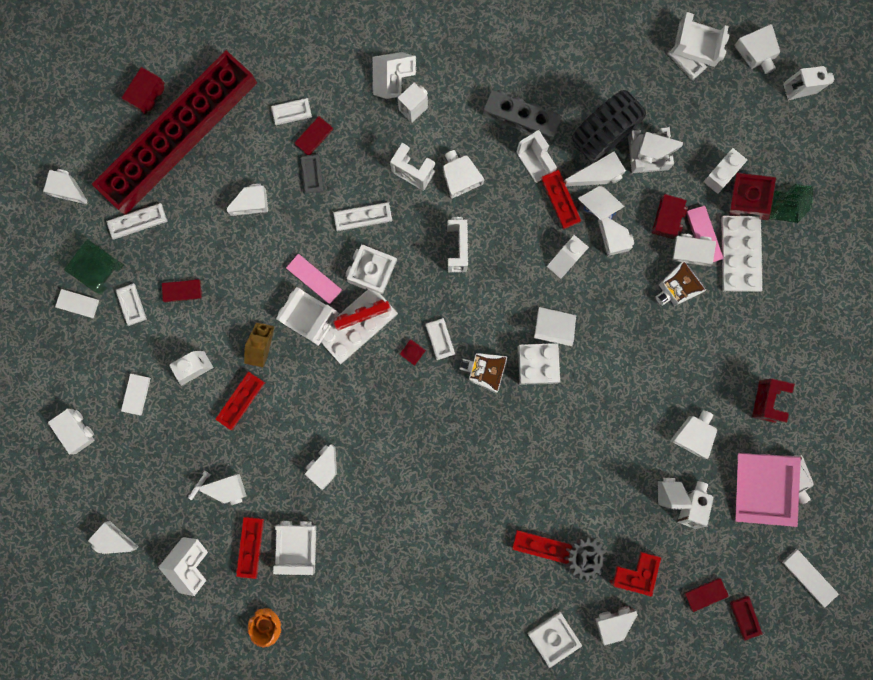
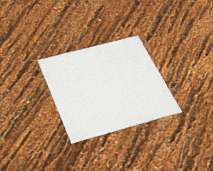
[578,186,625,220]

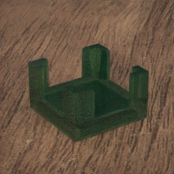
[64,239,124,295]

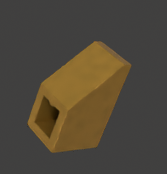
[244,323,275,367]

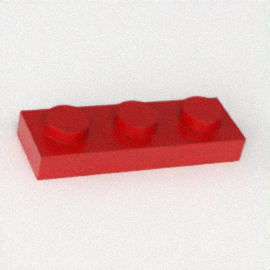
[541,170,581,230]
[333,300,391,331]
[215,371,265,430]
[236,517,264,579]
[512,530,572,564]

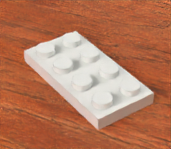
[722,216,762,292]
[321,289,398,364]

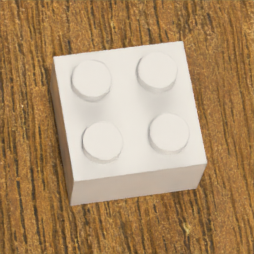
[518,343,560,385]

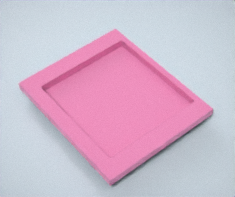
[736,453,801,527]

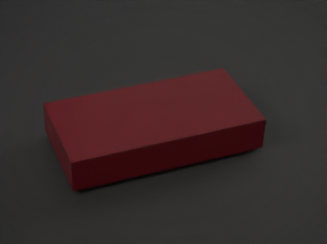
[294,116,334,156]
[162,279,202,303]
[684,577,729,612]
[730,596,763,641]

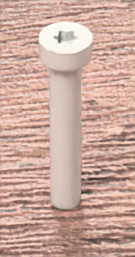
[188,471,211,500]

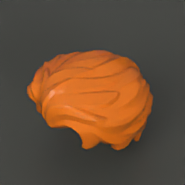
[248,608,281,647]

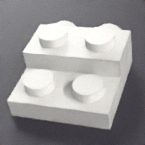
[345,244,397,295]

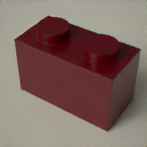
[122,67,165,115]
[651,194,688,239]

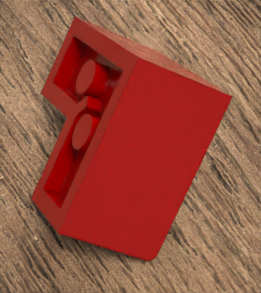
[610,552,661,597]

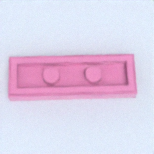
[686,206,724,262]
[286,254,342,304]

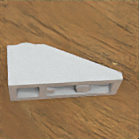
[564,152,626,186]
[658,478,692,509]

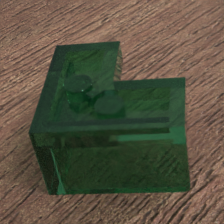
[769,184,813,223]

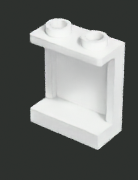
[673,12,729,67]
[447,217,468,272]
[276,287,339,346]
[273,521,316,575]

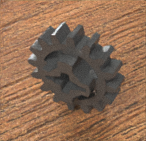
[565,536,607,581]

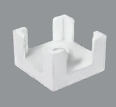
[628,127,674,173]
[390,143,435,191]

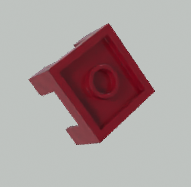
[730,173,776,220]
[752,378,795,423]

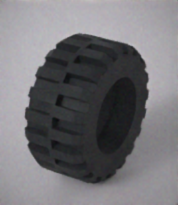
[572,90,646,162]

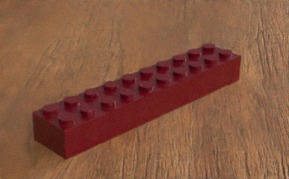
[92,50,257,215]

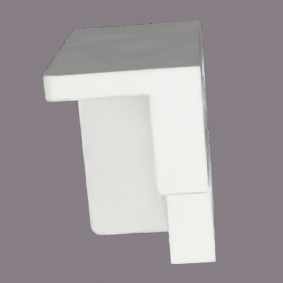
[373,52,416,99]
[516,130,557,183]
[158,537,208,596]

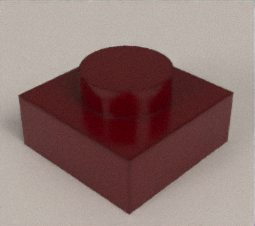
[399,339,426,366]

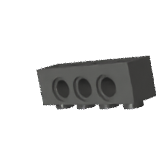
[483,90,562,142]

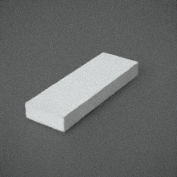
[333,202,392,231]
[107,203,167,240]
[782,549,839,608]

